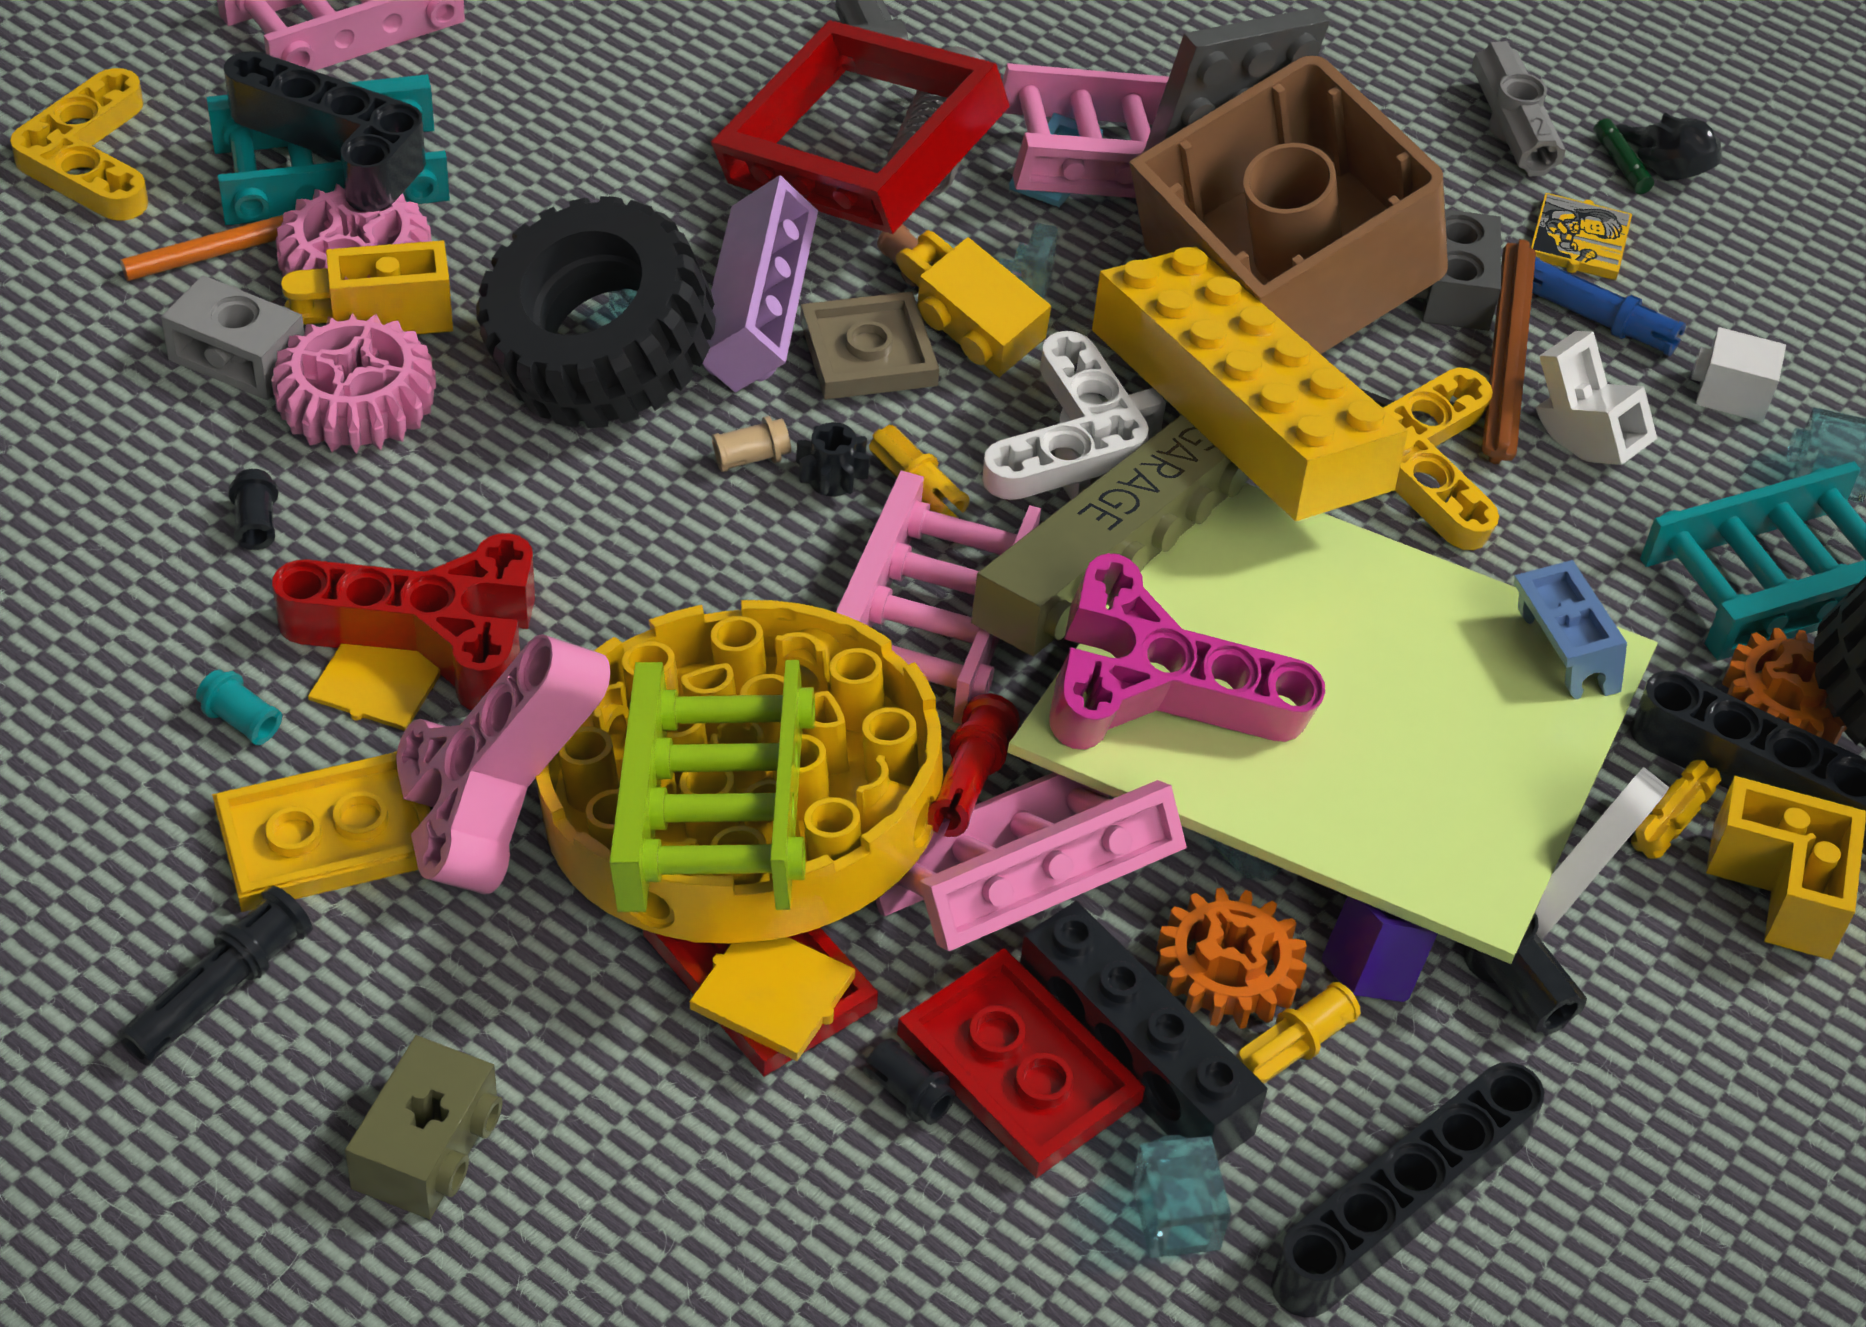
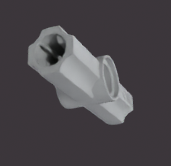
[1472,41,1566,177]

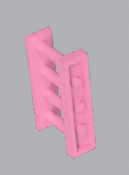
[217,0,465,71]
[1002,63,1169,198]
[836,471,1041,724]
[876,772,1187,951]

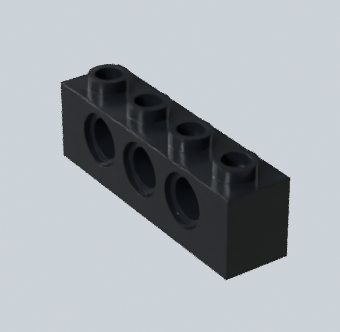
[1020,900,1268,1172]

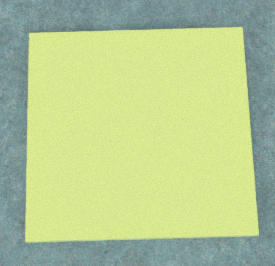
[1007,483,1658,964]

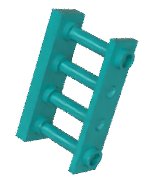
[206,74,450,225]
[1640,461,1866,661]

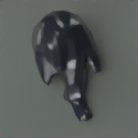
[1616,112,1722,181]

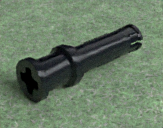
[117,885,313,1066]

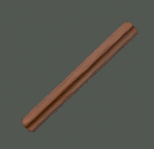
[1482,239,1536,464]

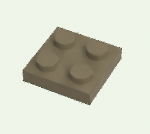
[800,291,939,400]

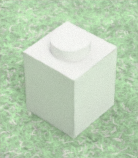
[1691,327,1786,422]

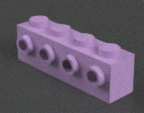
[702,175,818,393]

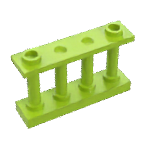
[609,660,815,912]

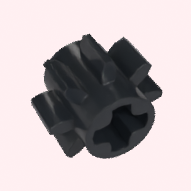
[796,422,870,497]

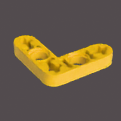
[10,68,149,221]
[1383,368,1499,550]

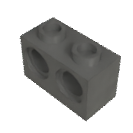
[1414,209,1501,331]

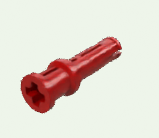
[927,693,1020,837]

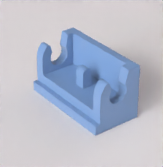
[1514,560,1627,699]

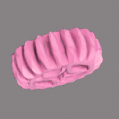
[276,183,432,280]
[271,312,436,454]

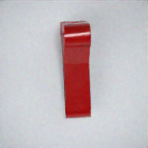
[272,533,535,710]

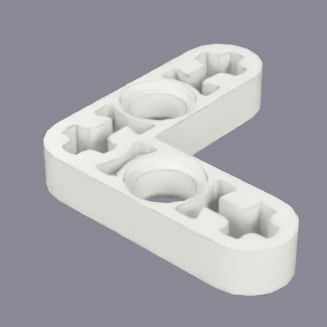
[982,331,1149,500]
[1535,767,1669,941]

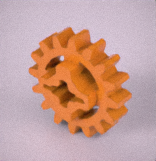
[1722,628,1847,744]
[1156,888,1307,1029]

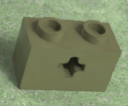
[345,1035,503,1220]

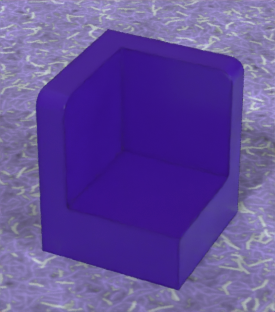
[1322,896,1438,1002]

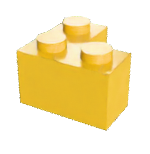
[1706,776,1866,960]

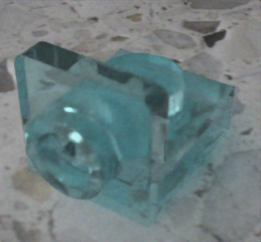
[998,222,1059,299]

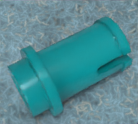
[196,669,283,746]

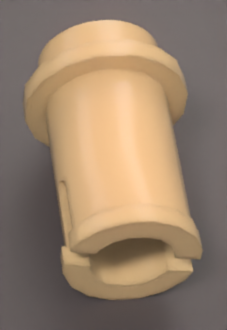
[712,416,791,472]

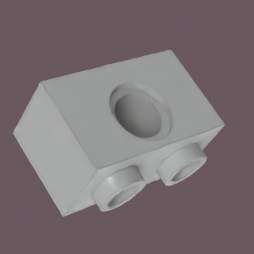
[161,275,305,400]

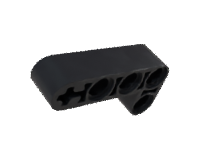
[224,51,426,212]

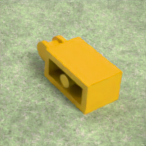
[896,230,1051,378]
[281,240,453,334]

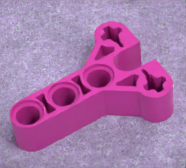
[1049,553,1326,750]

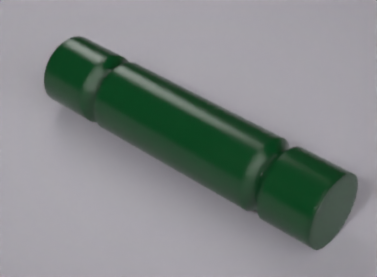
[1593,118,1654,194]

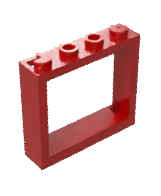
[711,20,1010,234]

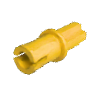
[869,424,970,518]
[1236,982,1361,1084]

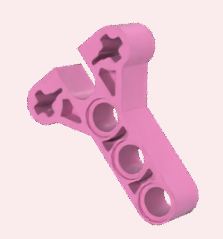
[396,634,610,894]

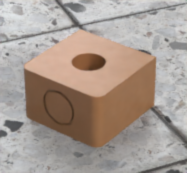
[1129,56,1448,354]

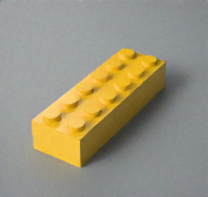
[1092,246,1408,521]

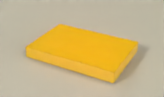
[212,752,431,912]

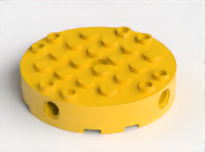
[535,600,944,944]

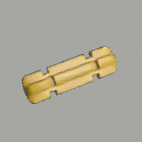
[1631,760,1721,859]

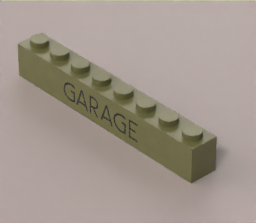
[971,415,1250,657]

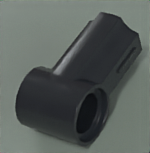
[1464,913,1587,1036]

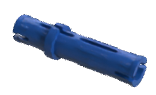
[1532,257,1686,356]

